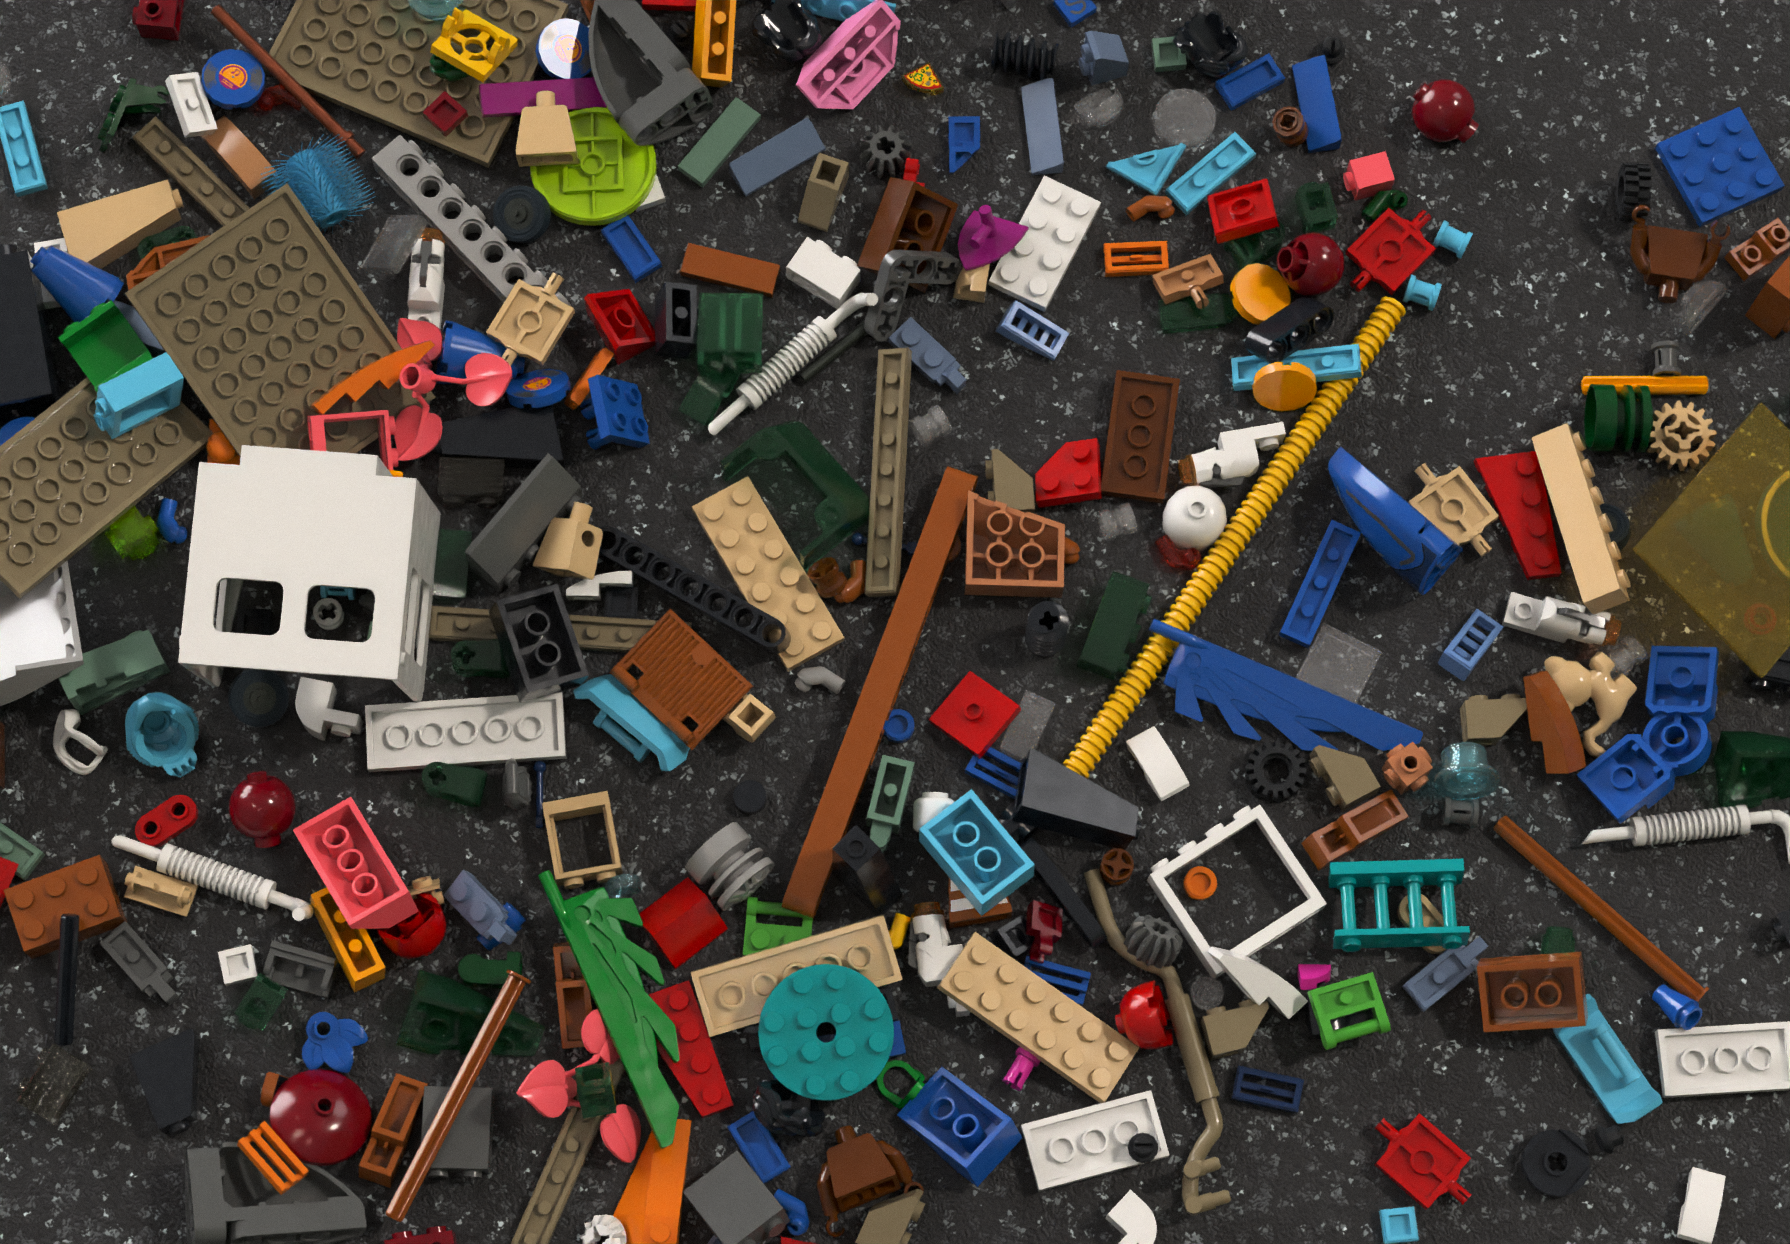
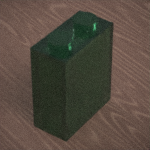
[697,293,764,373]

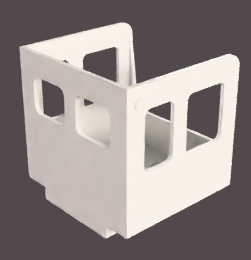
[178,445,441,702]

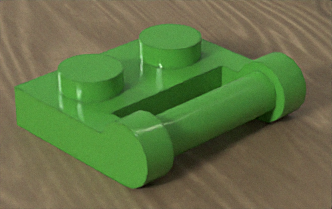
[743,897,813,956]
[1307,972,1391,1050]

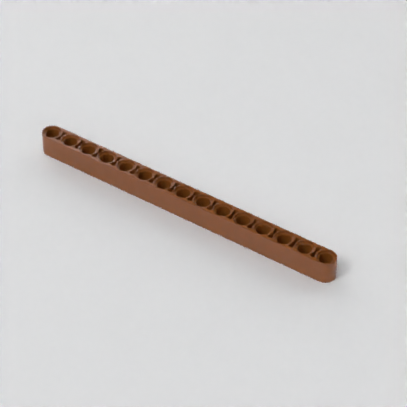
[782,466,978,918]

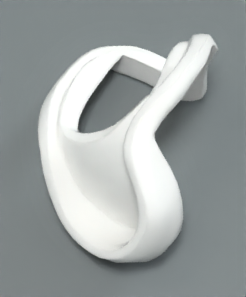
[53,709,108,775]

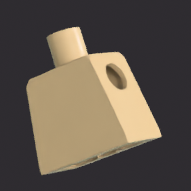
[516,91,579,167]
[533,502,603,580]

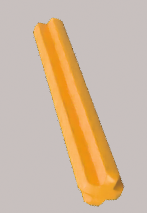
[1581,376,1709,395]

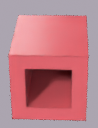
[1343,151,1395,200]

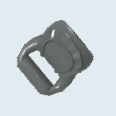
[502,758,532,811]

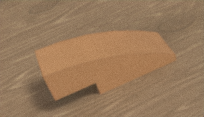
[200,115,279,199]

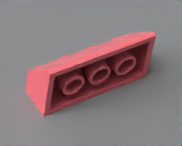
[293,797,419,929]

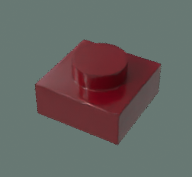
[422,91,468,137]

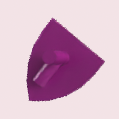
[958,205,1029,271]

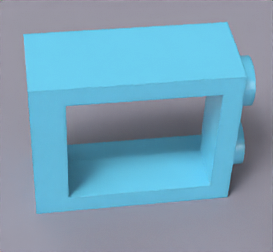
[94,352,184,439]

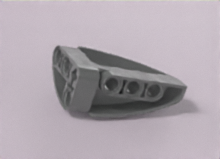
[589,0,714,146]
[185,1142,367,1244]

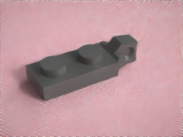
[100,921,179,1006]

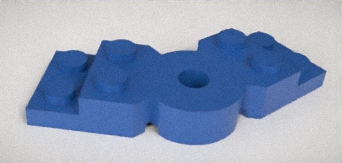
[1577,646,1719,824]

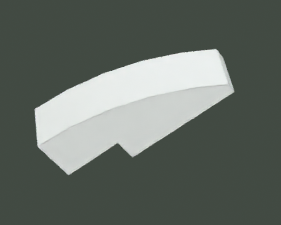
[1207,947,1308,1019]

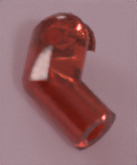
[257,84,303,111]
[1154,535,1201,570]

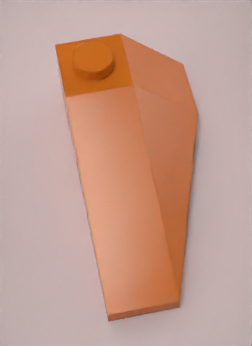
[613,1119,692,1244]

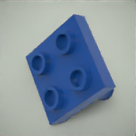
[580,375,650,450]

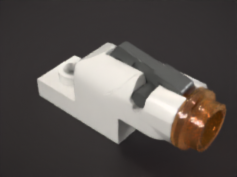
[407,228,445,330]
[1178,422,1286,488]
[1502,592,1622,647]
[908,902,970,1017]

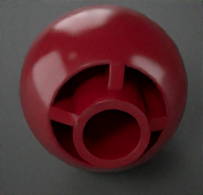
[1412,79,1479,144]
[1277,233,1344,296]
[229,771,296,848]

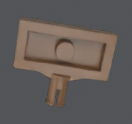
[1152,253,1224,309]

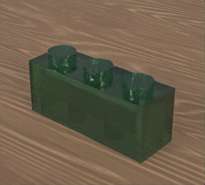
[1077,571,1152,681]

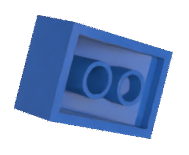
[897,1067,1022,1187]

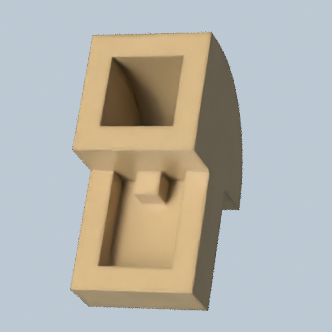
[723,694,776,743]

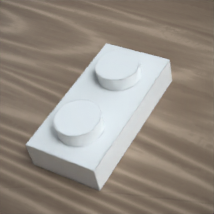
[165,72,218,138]

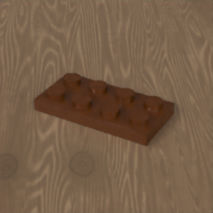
[1101,370,1180,503]

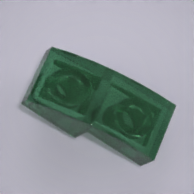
[678,355,742,425]
[433,528,472,598]

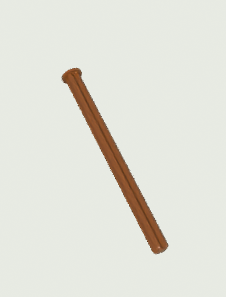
[1493,816,1709,1002]
[386,969,531,1222]

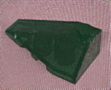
[1714,731,1790,808]
[396,970,545,1056]

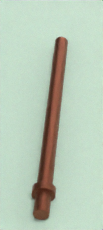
[211,4,366,159]

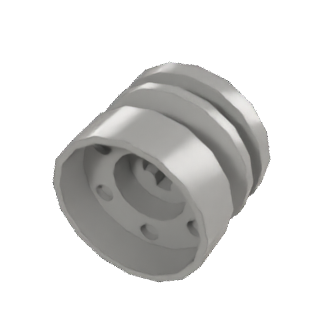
[685,822,774,911]

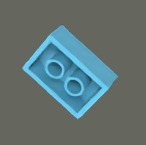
[919,789,1035,916]

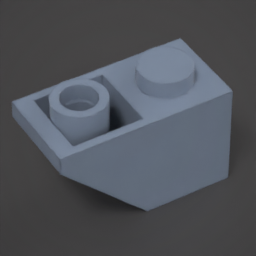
[1079,30,1129,86]

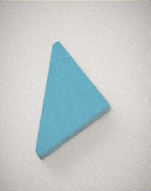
[1106,143,1186,195]

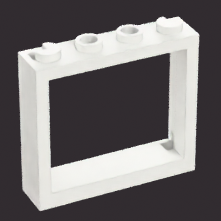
[1147,805,1327,980]

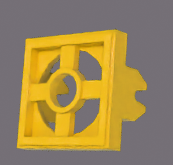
[430,7,518,83]

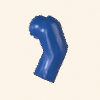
[156,498,187,544]
[774,1188,809,1236]

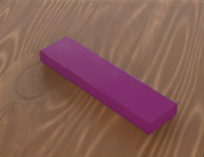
[478,77,607,118]

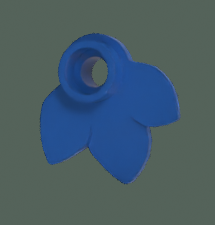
[302,1012,368,1073]

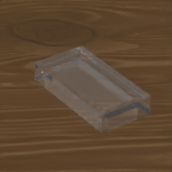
[999,690,1056,760]

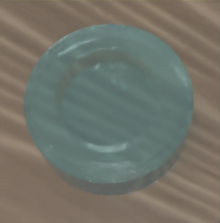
[606,874,641,898]

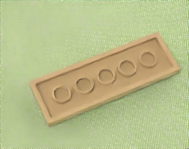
[692,476,844,672]
[691,914,903,1037]
[937,932,1139,1103]

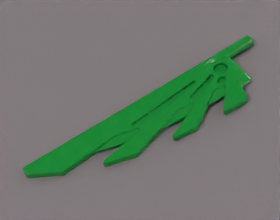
[538,870,679,1149]

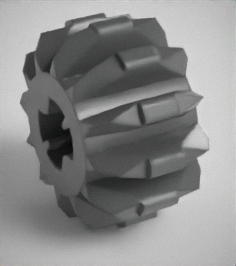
[859,124,912,179]
[1124,914,1183,969]

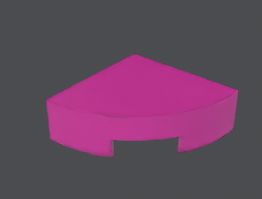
[1297,964,1331,990]

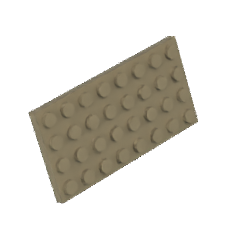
[0,377,213,599]

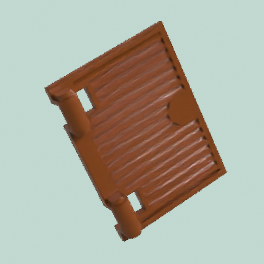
[609,609,753,750]

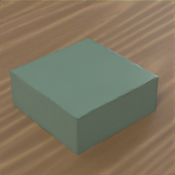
[1151,36,1187,72]

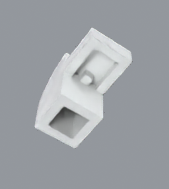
[295,677,363,741]
[1105,1189,1157,1244]

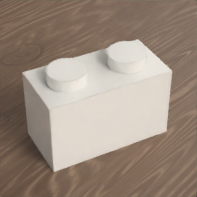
[786,237,860,309]

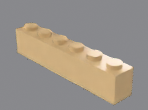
[1532,423,1631,614]

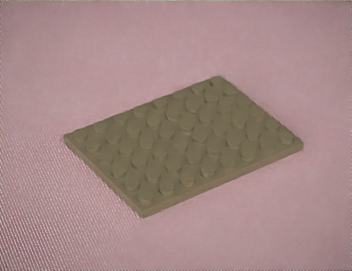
[262,0,569,168]
[124,184,436,458]

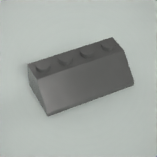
[465,453,583,593]

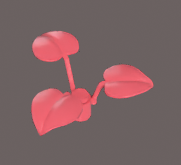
[394,318,512,461]
[516,1008,641,1163]

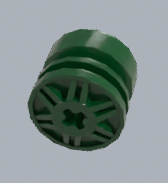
[1584,384,1653,452]

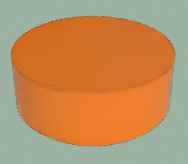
[1183,866,1217,900]

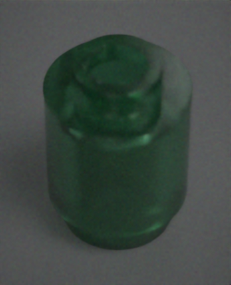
[1541,926,1576,954]

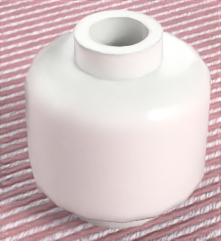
[913,792,955,832]

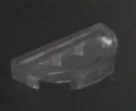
[1679,280,1729,335]

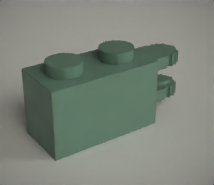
[866,755,915,853]

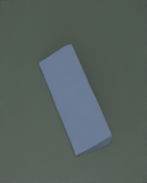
[1021,78,1064,175]
[729,117,825,197]

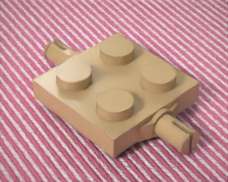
[486,273,575,366]
[1408,463,1499,557]

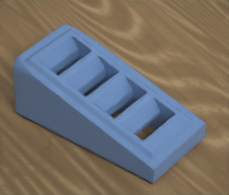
[995,300,1069,360]
[1438,609,1504,681]

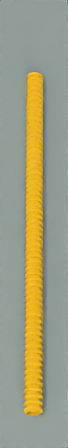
[1063,296,1406,779]

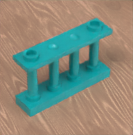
[1328,859,1470,952]

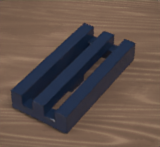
[1231,1065,1304,1114]

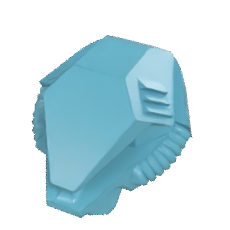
[125,692,199,778]

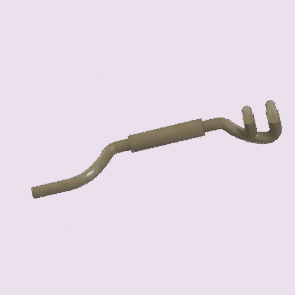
[1084,869,1231,1216]

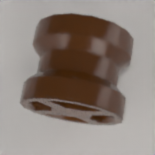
[807,557,847,598]
[1100,848,1134,886]

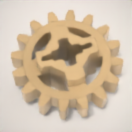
[1647,400,1717,471]

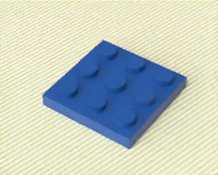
[1655,107,1785,228]

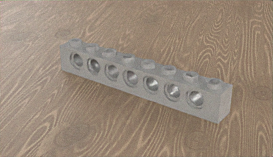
[371,135,571,306]

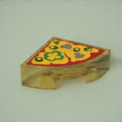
[902,62,944,95]

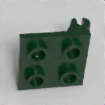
[97,78,169,153]

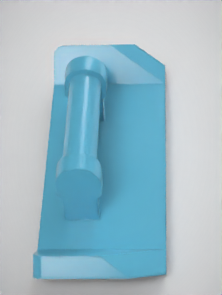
[573,674,690,771]
[1552,994,1663,1124]

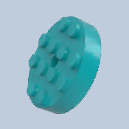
[758,964,894,1100]

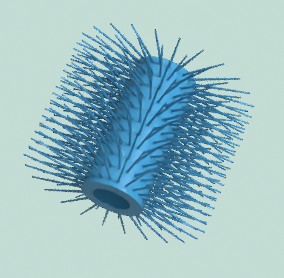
[260,133,376,236]

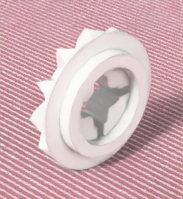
[579,1214,626,1244]

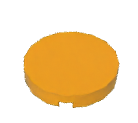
[1230,263,1291,325]
[1252,362,1317,411]

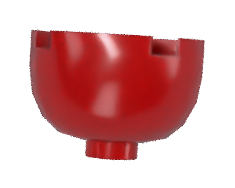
[377,893,446,959]
[1115,980,1173,1050]

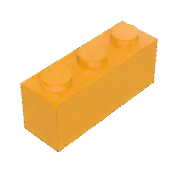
[692,0,736,88]
[311,887,385,993]

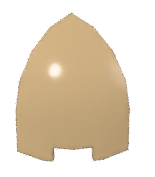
[953,263,991,303]

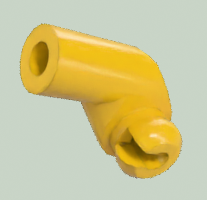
[888,913,911,950]

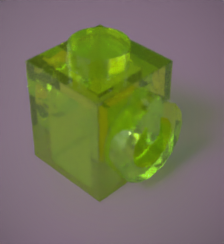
[105,505,160,561]

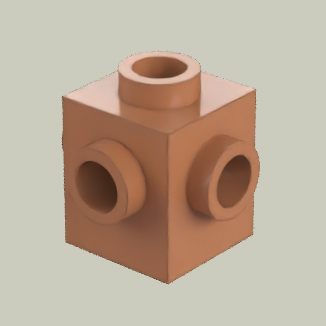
[1382,742,1433,795]

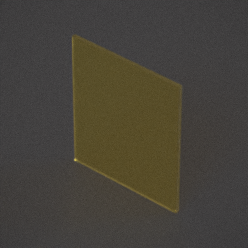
[1632,402,1790,678]

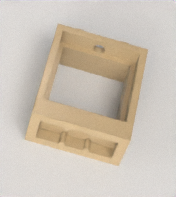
[542,791,623,889]

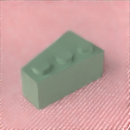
[58,629,171,715]

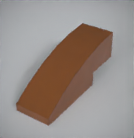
[1523,671,1586,774]
[1301,789,1409,871]
[553,942,593,1049]
[359,1073,428,1188]

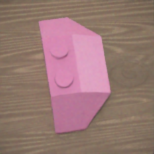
[796,0,901,109]

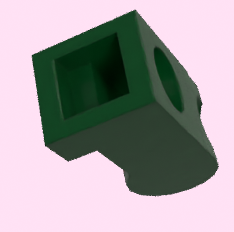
[458,951,523,989]

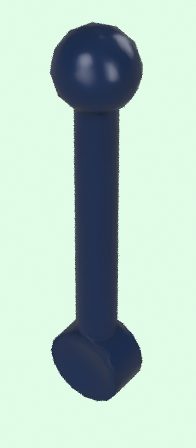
[851,533,917,556]
[533,760,546,828]

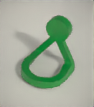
[876,1060,925,1109]

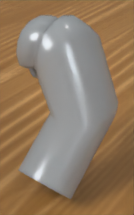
[795,666,846,694]

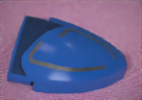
[1328,446,1463,596]

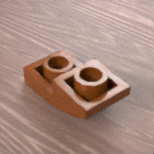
[1724,218,1790,281]

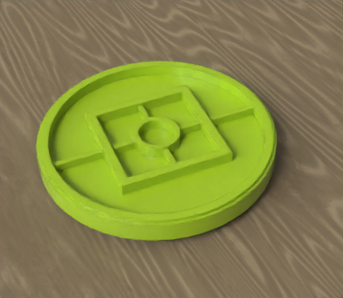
[530,107,657,226]

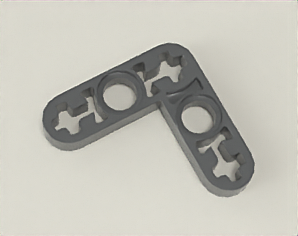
[864,250,962,342]

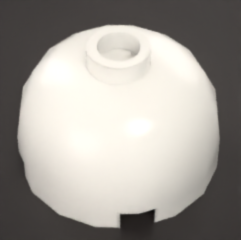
[1162,486,1227,552]

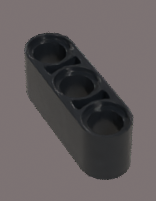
[1245,296,1334,364]

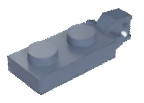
[888,317,967,394]
[443,870,517,945]
[1402,936,1488,1012]

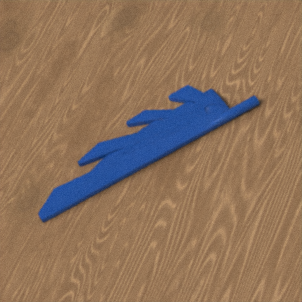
[1149,619,1423,751]

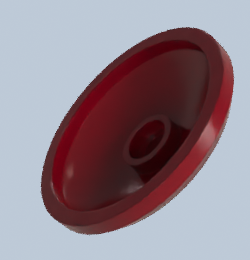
[269,1069,372,1166]

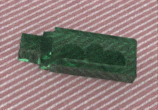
[1158,293,1241,334]

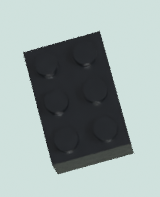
[488,584,589,703]

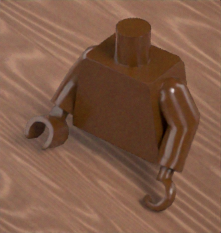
[1630,205,1730,303]
[817,1125,924,1237]

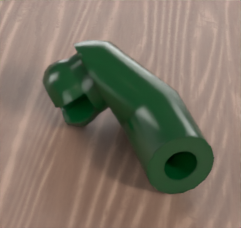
[429,55,470,82]
[1361,190,1408,223]

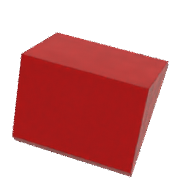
[584,289,655,365]
[639,877,728,970]

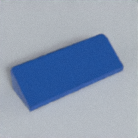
[1292,55,1342,153]

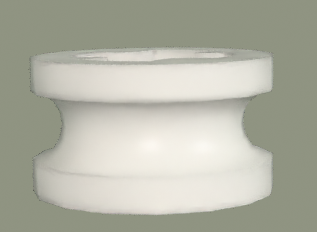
[313,598,344,630]

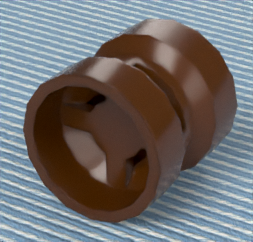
[1272,106,1309,147]

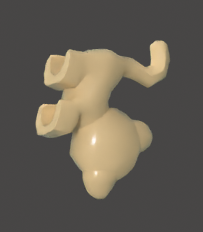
[1544,651,1637,759]

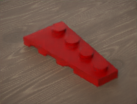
[1474,451,1561,580]
[649,980,734,1119]

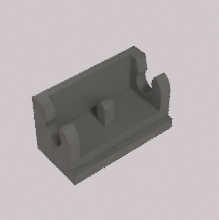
[263,940,340,999]

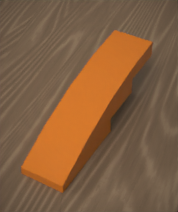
[311,340,435,415]

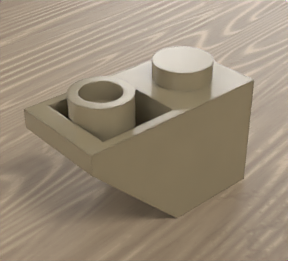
[798,153,849,232]
[985,449,1035,513]
[1460,694,1527,747]
[1309,745,1381,812]
[1200,999,1269,1061]
[855,1189,925,1244]

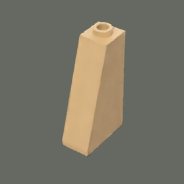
[57,179,184,269]

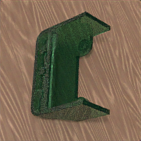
[720,421,870,571]

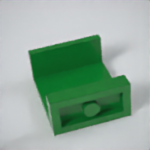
[58,300,154,392]

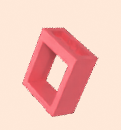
[307,410,398,470]

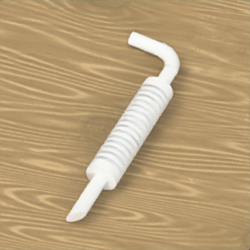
[708,293,878,435]
[1582,804,1790,864]
[111,835,314,921]

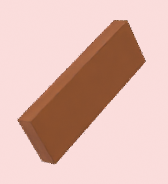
[680,243,780,298]

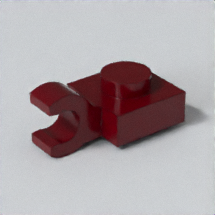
[1026,900,1063,964]

